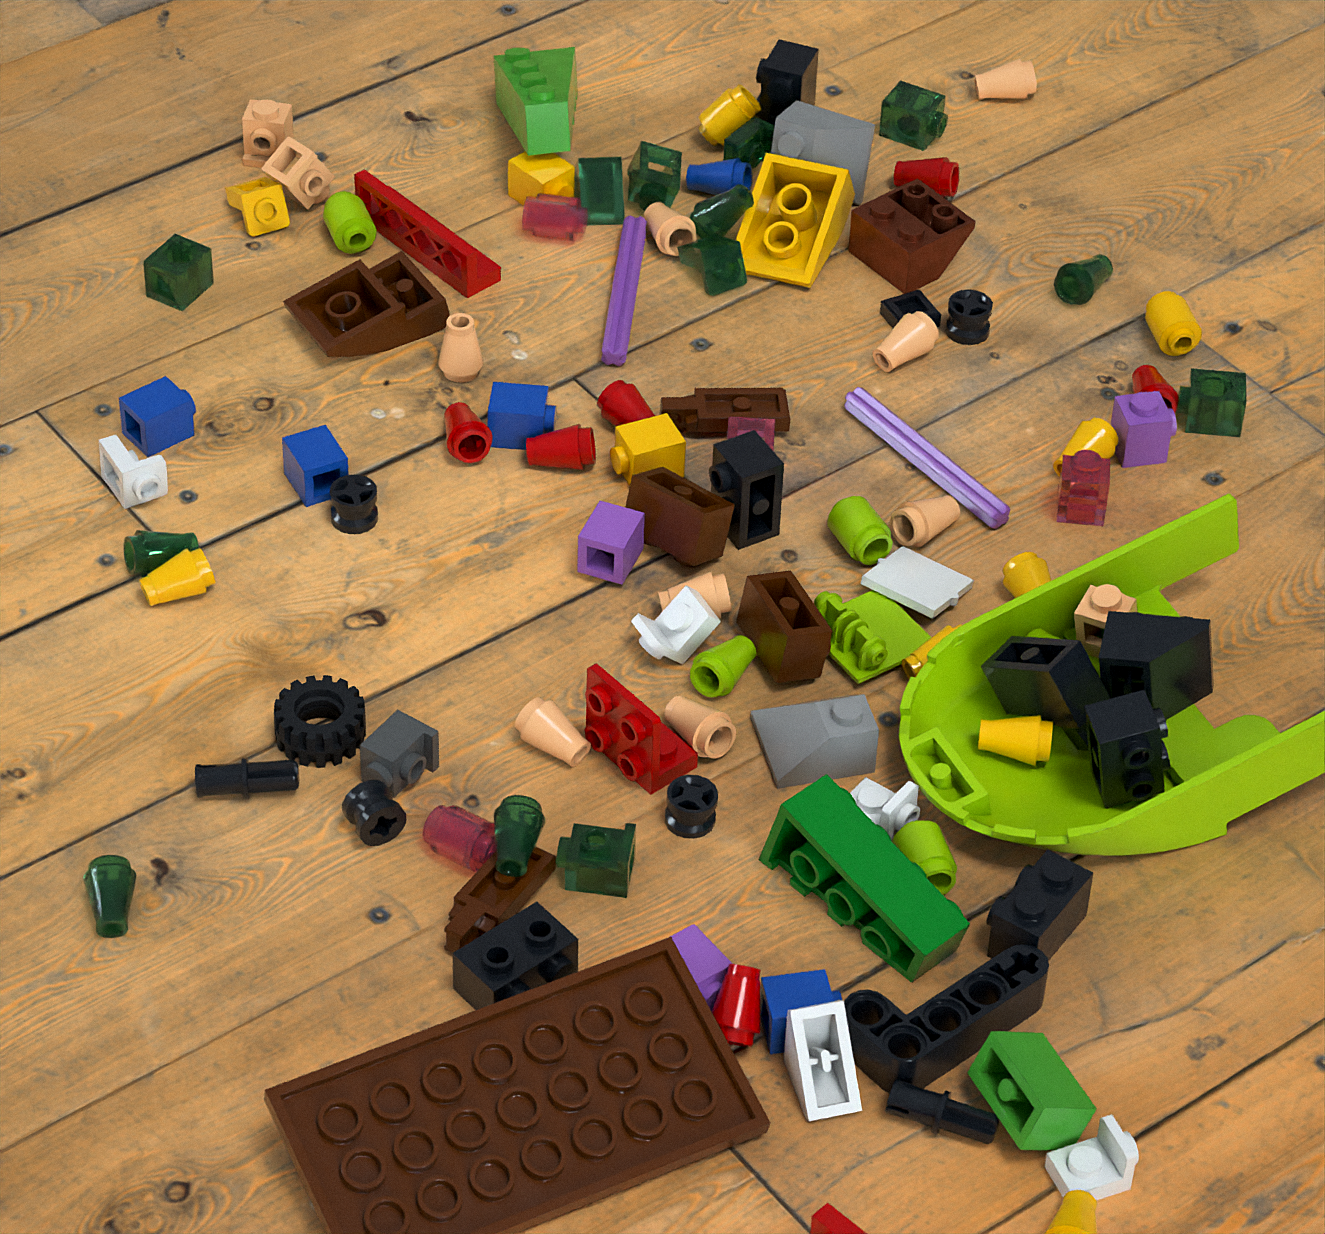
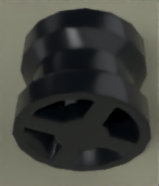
[945,289,993,345]
[330,474,378,534]
[665,774,718,839]
[342,780,407,846]

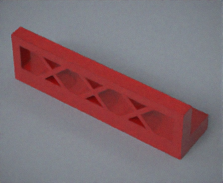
[354,169,501,298]

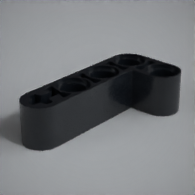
[844,944,1049,1094]

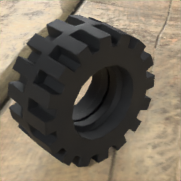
[274,675,366,768]

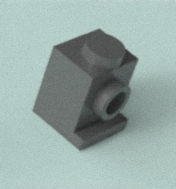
[360,710,439,798]

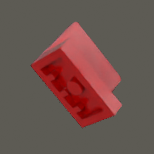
[584,663,698,795]

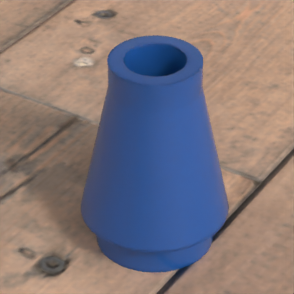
[686,158,752,201]

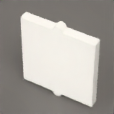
[861,546,974,619]

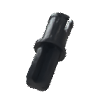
[195,757,300,799]
[885,1079,999,1144]

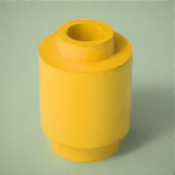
[699,84,761,147]
[1145,291,1202,356]

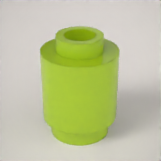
[323,191,377,254]
[827,496,893,565]
[892,820,957,895]

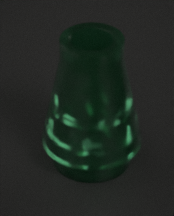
[690,184,754,241]
[1054,254,1113,305]
[123,530,199,577]
[493,795,546,877]
[83,855,137,938]

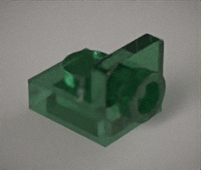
[723,116,775,169]
[678,234,748,296]

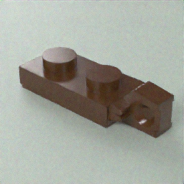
[659,388,790,433]
[444,835,556,953]

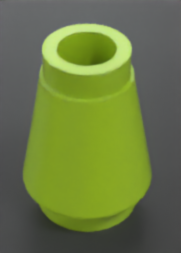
[690,635,756,698]

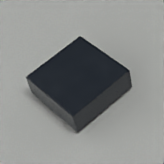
[880,289,941,328]

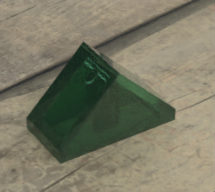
[575,157,625,226]

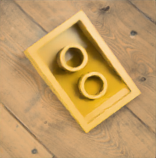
[727,153,855,288]

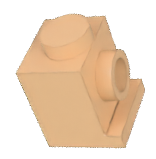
[242,99,294,168]
[261,136,335,209]
[1074,584,1137,658]

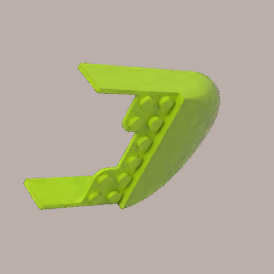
[899,494,1325,856]

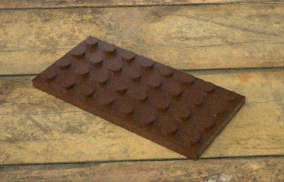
[264,937,771,1234]

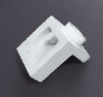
[99,435,168,509]
[631,585,721,665]
[850,777,920,841]
[1044,1115,1139,1201]

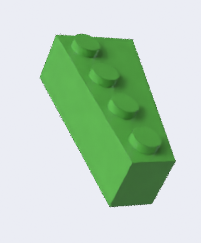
[493,47,578,156]

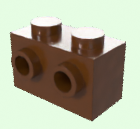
[625,467,735,566]
[736,570,833,683]

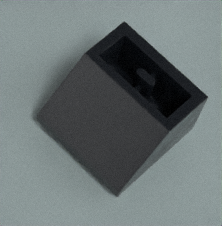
[1098,611,1214,720]

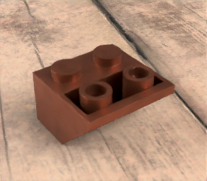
[848,178,976,294]

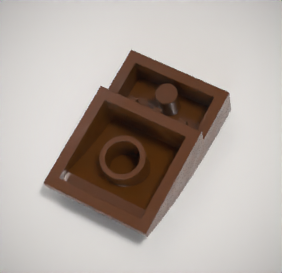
[283,251,450,357]

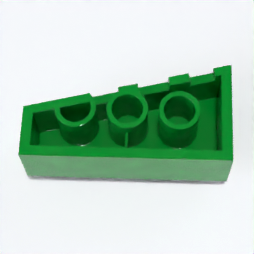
[759,774,970,983]

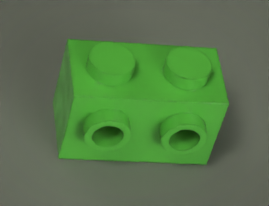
[967,1031,1097,1151]

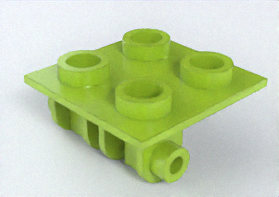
[814,590,931,684]

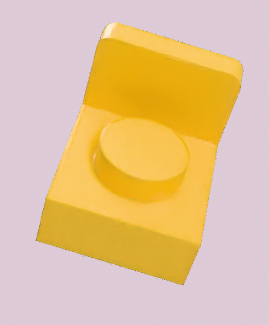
[225,177,290,236]

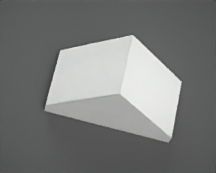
[784,1000,862,1121]

